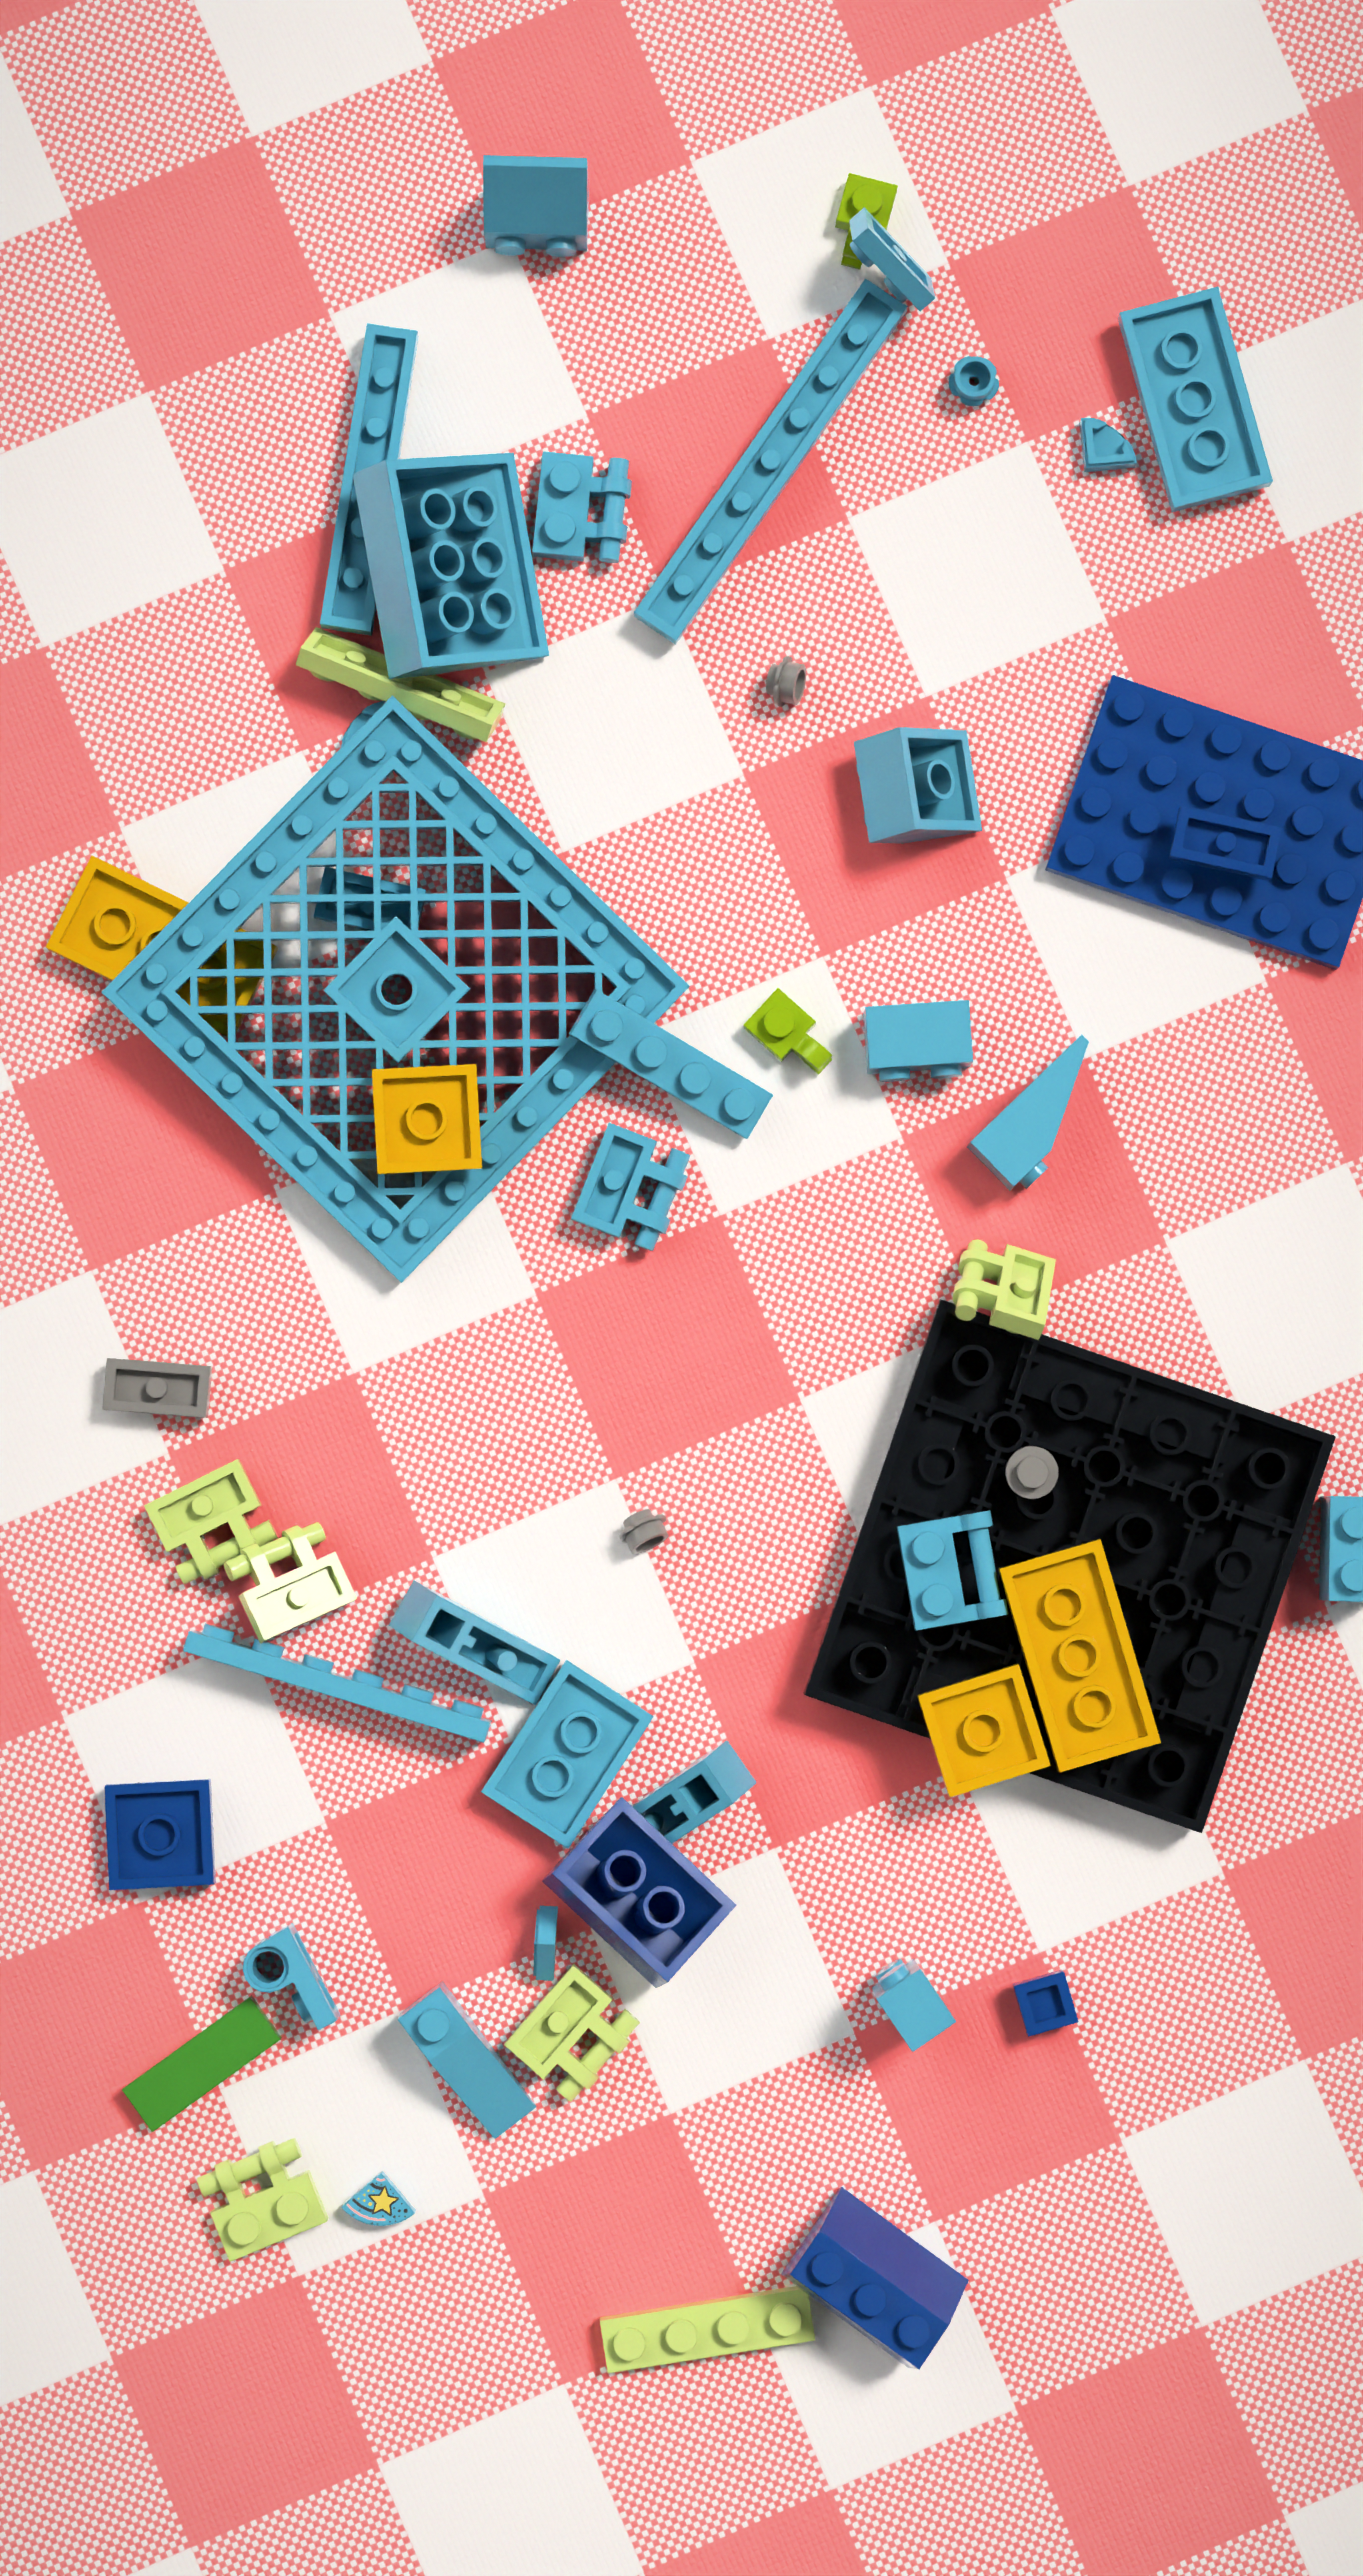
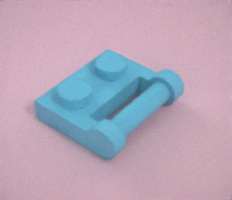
[897,1510,1009,1630]

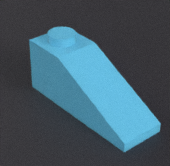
[967,1034,1089,1191]
[388,1580,560,1705]
[631,1740,757,1843]
[397,1981,537,2139]

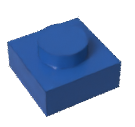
[1012,1969,1079,2037]

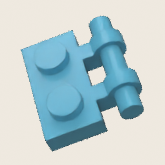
[532,451,632,563]
[571,1122,691,1252]

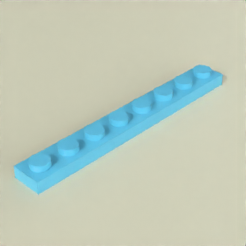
[634,278,908,645]

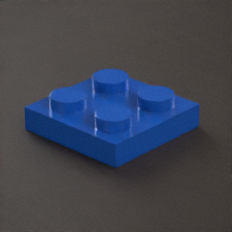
[104,1778,216,1890]

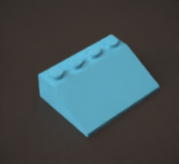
[353,452,550,679]

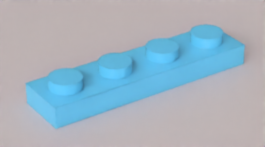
[568,989,773,1139]

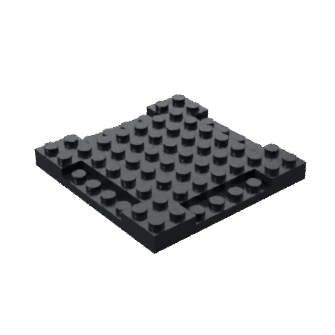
[803,1299,1336,1833]

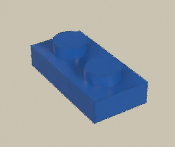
[1168,806,1283,881]

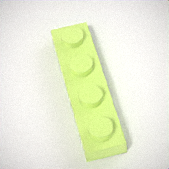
[296,627,506,743]
[600,2286,816,2373]

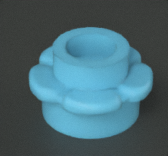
[949,356,999,407]

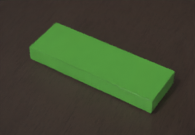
[122,1995,282,2132]

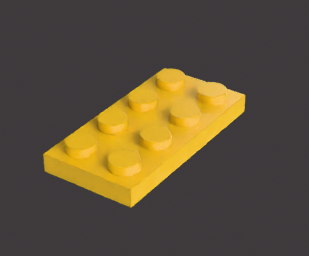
[46,855,279,1038]
[998,1539,1161,1772]

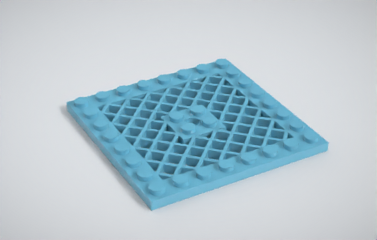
[101,695,690,1283]

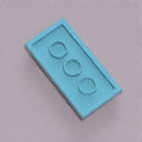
[1117,286,1273,513]

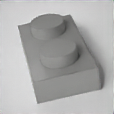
[102,1358,213,1418]

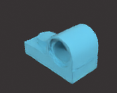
[243,1922,341,2031]

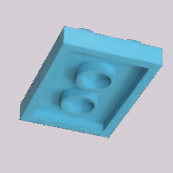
[481,1659,654,1849]

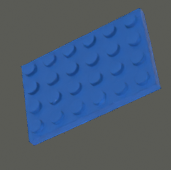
[1045,675,1363,970]

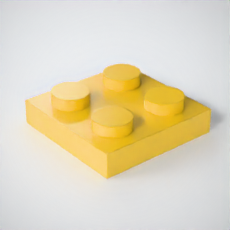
[372,1064,482,1174]
[917,1664,1051,1797]

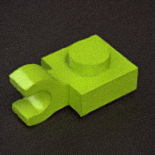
[835,173,898,270]
[743,988,833,1075]

